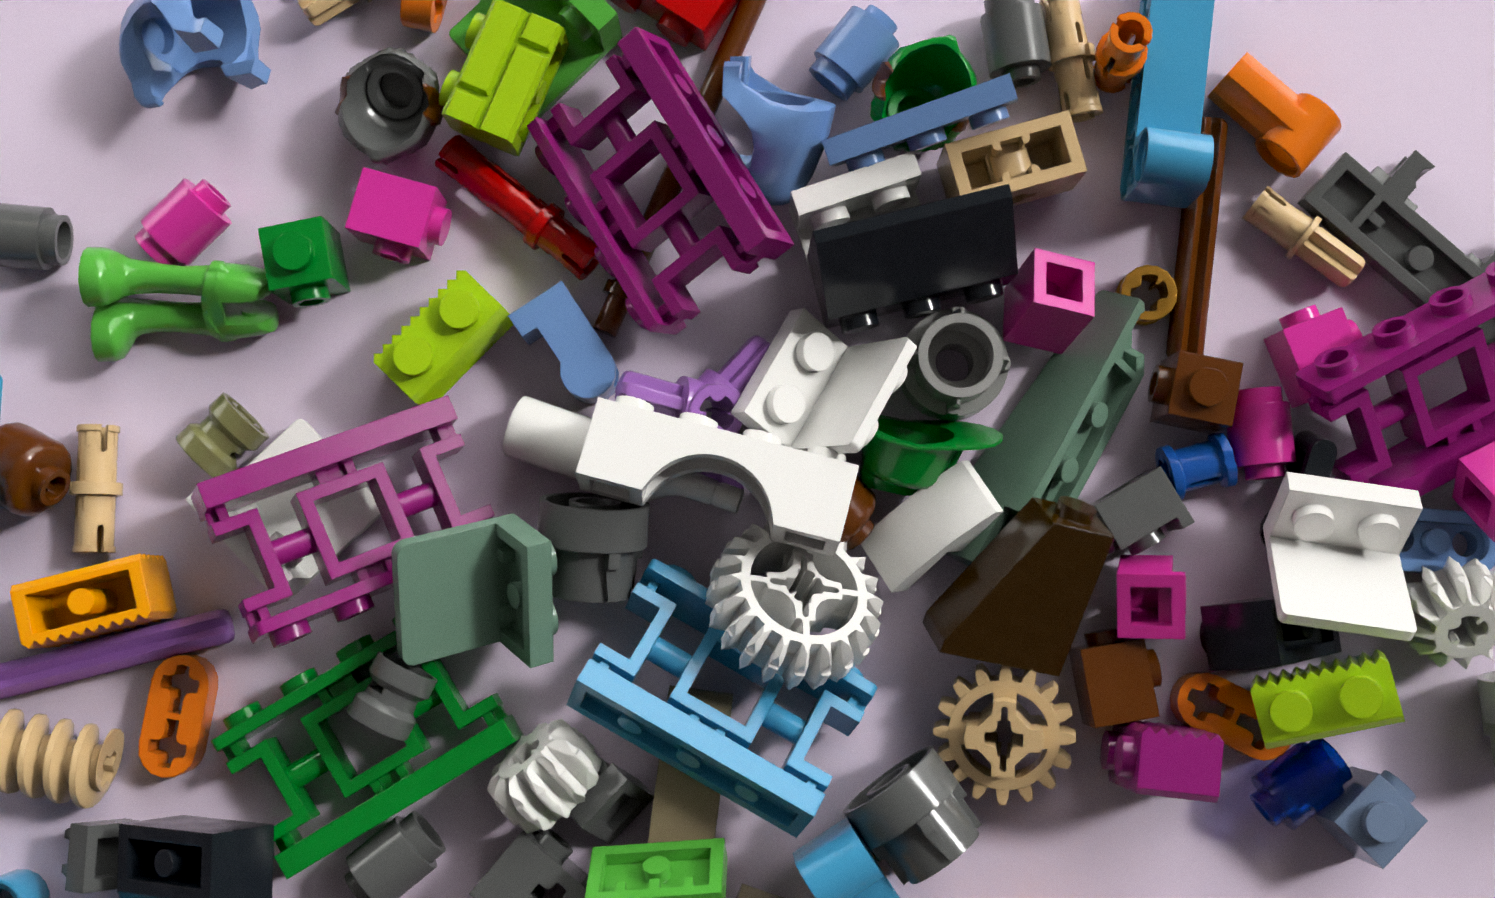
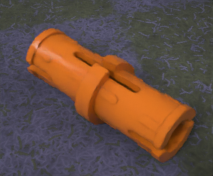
[1093,12,1153,93]

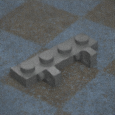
[1297,150,1495,345]

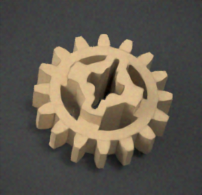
[933,662,1076,805]

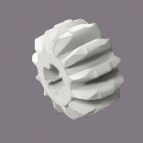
[1406,556,1495,669]
[487,719,602,834]

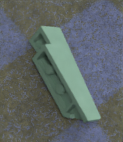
[946,290,1145,566]

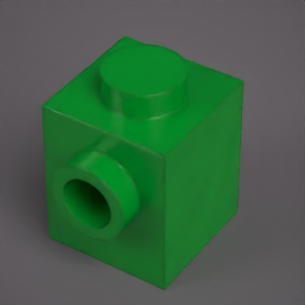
[258,216,351,308]

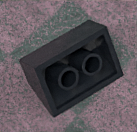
[807,184,1018,335]

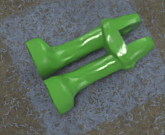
[78,247,279,362]

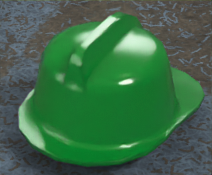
[860,415,1003,496]

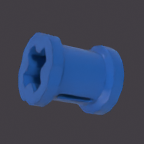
[1155,432,1238,500]

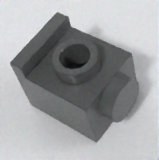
[1090,466,1195,556]

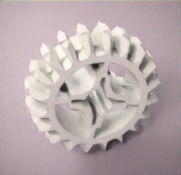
[705,524,884,691]

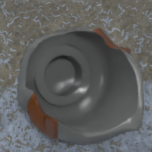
[335,47,444,165]

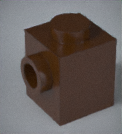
[1148,350,1244,434]
[1069,628,1162,728]

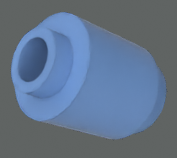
[809,5,899,101]

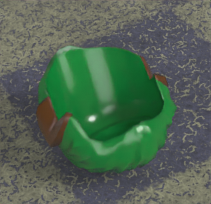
[870,34,977,155]

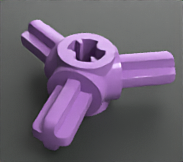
[615,335,770,489]

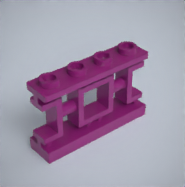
[527,27,795,335]
[1295,261,1495,497]
[191,395,495,648]

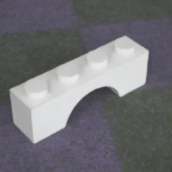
[576,395,859,557]

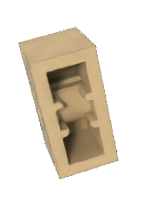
[936,110,1087,206]

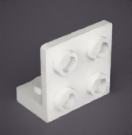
[789,151,922,273]
[731,308,917,454]
[185,419,381,596]
[1263,472,1423,641]

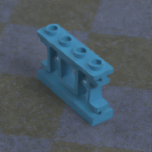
[566,559,877,838]

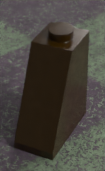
[922,496,1114,677]

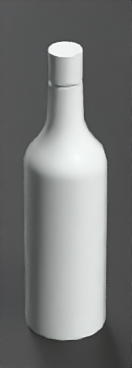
[503,396,744,514]

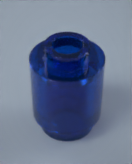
[1250,738,1353,831]

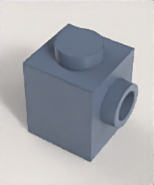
[1308,766,1428,869]

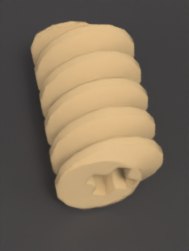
[0,708,124,809]

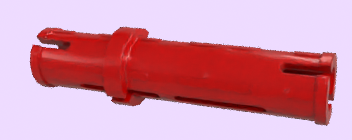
[435,135,599,281]

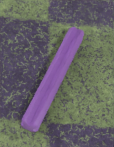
[0,609,235,700]

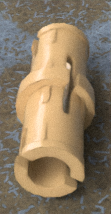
[1039,0,1103,123]
[69,424,123,553]

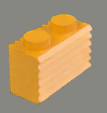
[10,553,177,649]

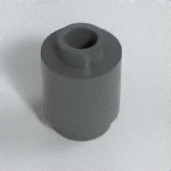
[980,0,1052,89]
[0,203,74,270]
[344,811,446,898]

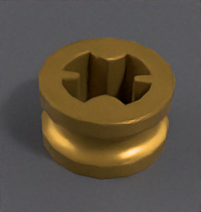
[1115,265,1178,326]

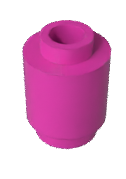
[134,178,232,266]
[1226,386,1297,481]

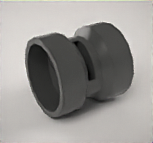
[347,651,438,741]

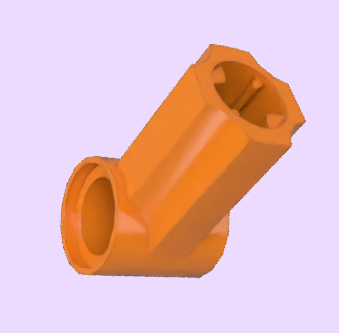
[1207,52,1342,178]

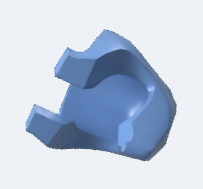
[119,0,271,108]
[722,56,836,206]

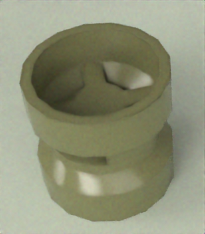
[176,392,269,478]

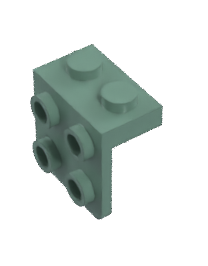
[391,513,559,668]

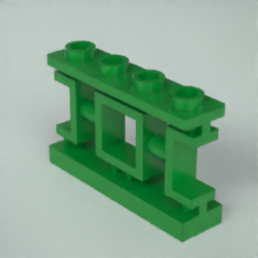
[211,617,524,879]

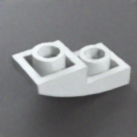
[861,460,1004,593]

